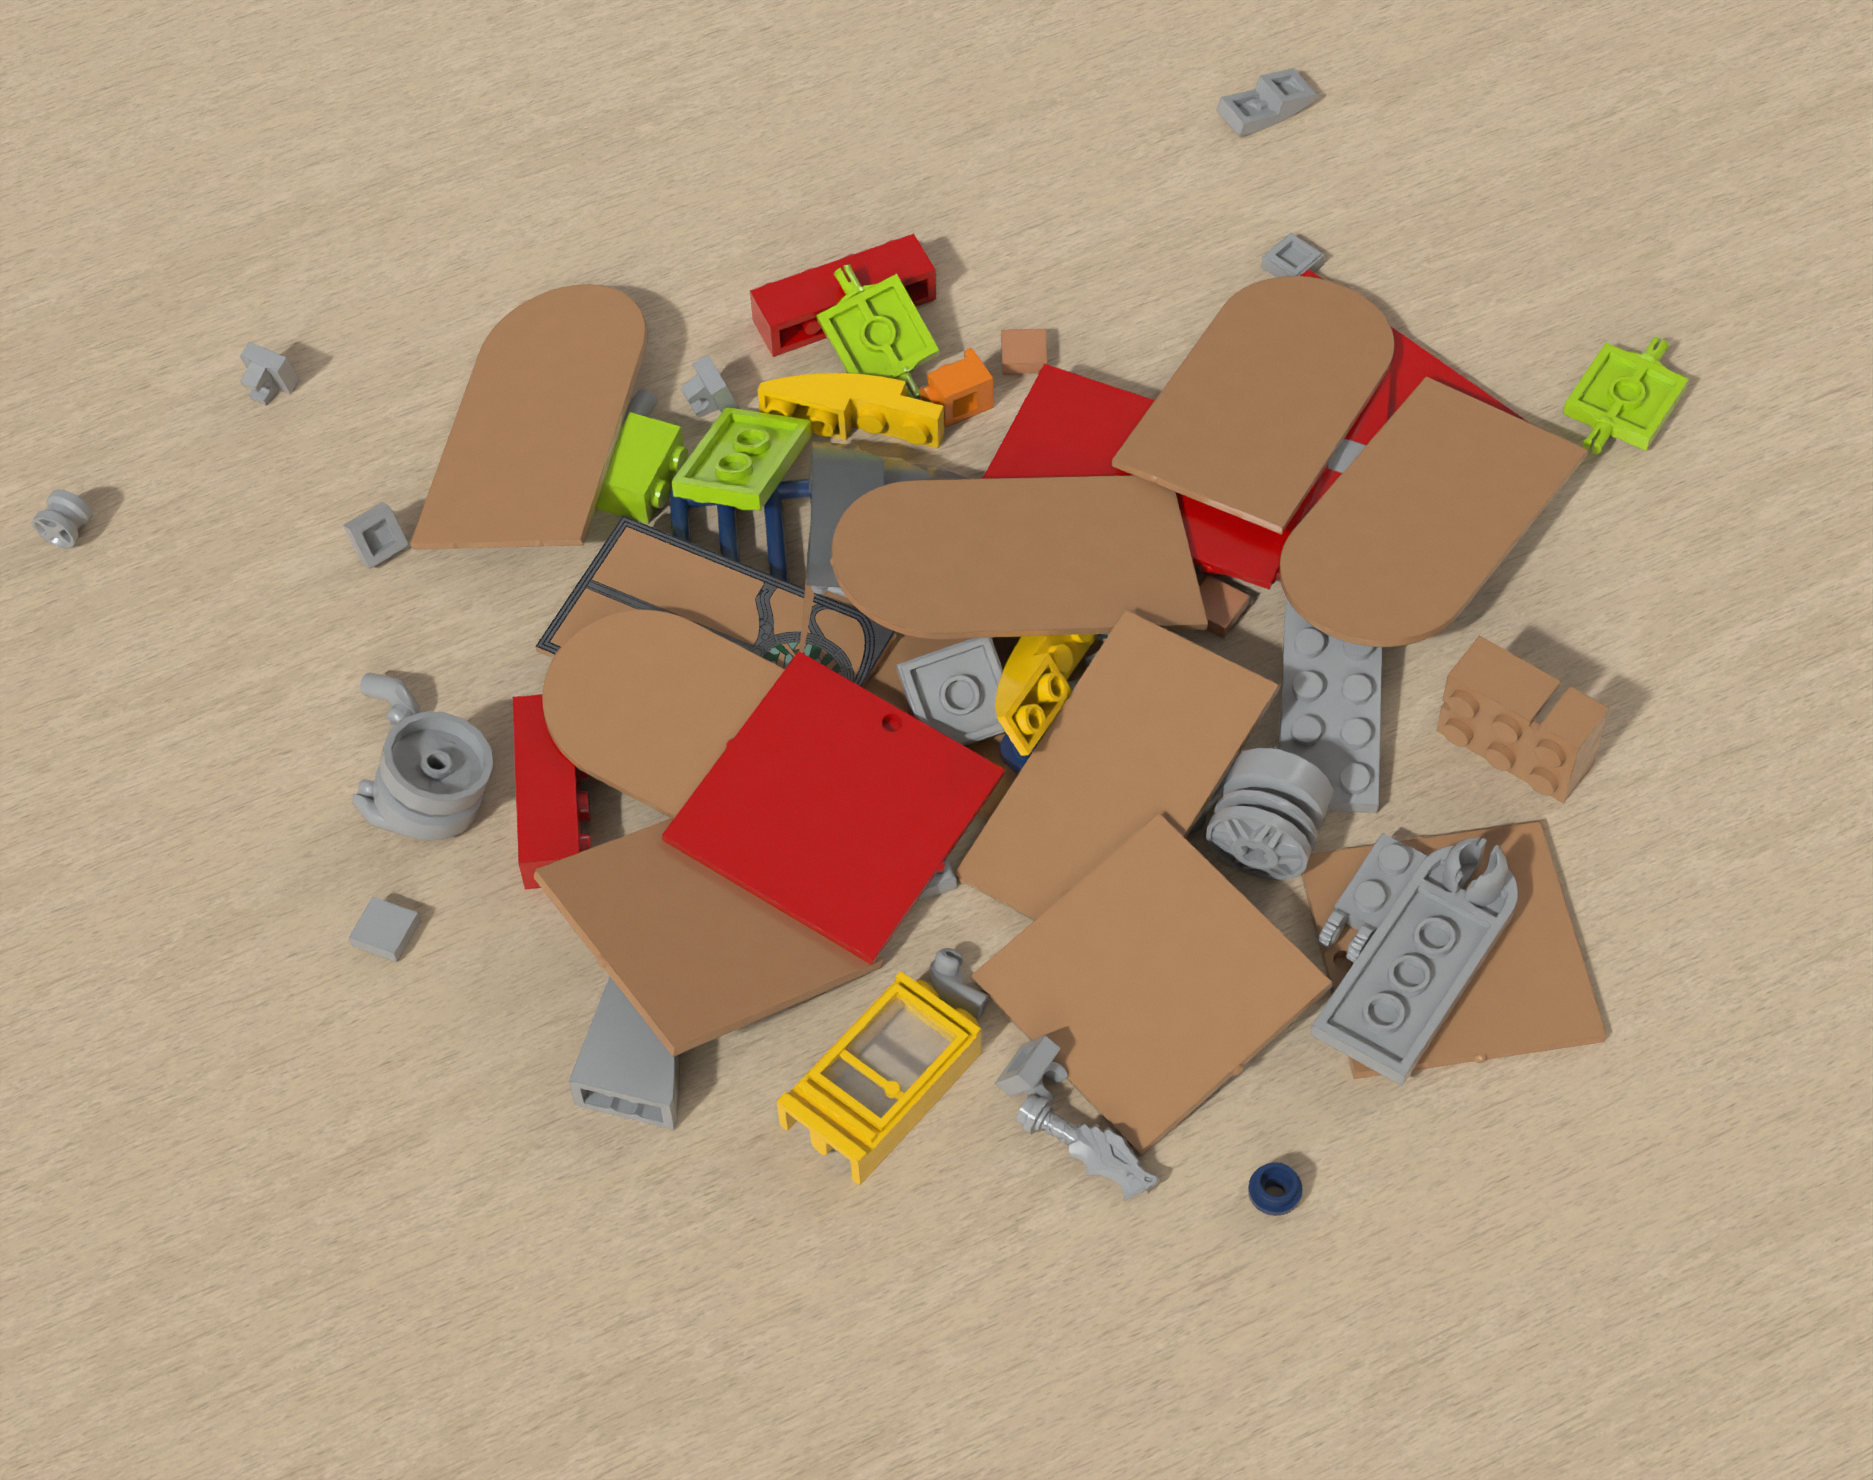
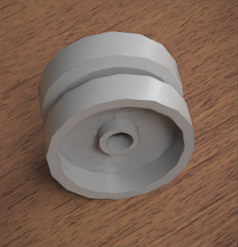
[372,712,493,840]

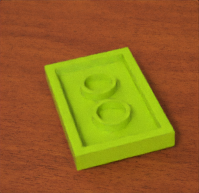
[672,407,812,511]

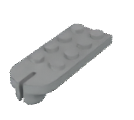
[1279,599,1382,813]
[1310,837,1518,1086]

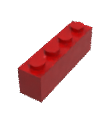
[750,233,936,357]
[512,694,592,890]

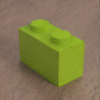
[597,412,688,524]

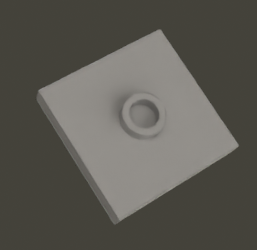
[895,637,1006,746]

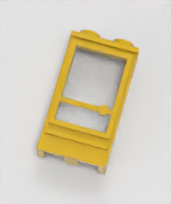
[777,971,982,1185]

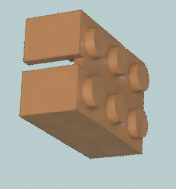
[1436,635,1609,804]

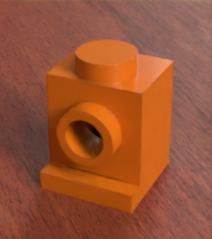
[920,348,994,428]

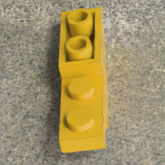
[758,373,944,449]
[995,634,1098,756]

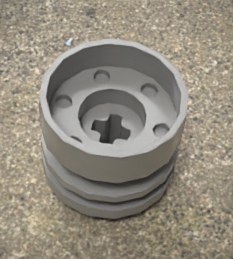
[1206,747,1334,880]

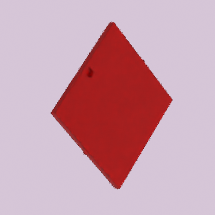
[662,651,1005,966]

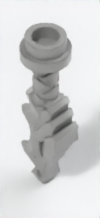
[1016,1094,1161,1201]

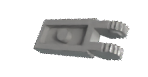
[1318,833,1427,962]

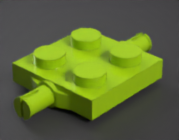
[817,265,940,400]
[1563,337,1689,454]

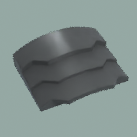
[806,441,969,588]

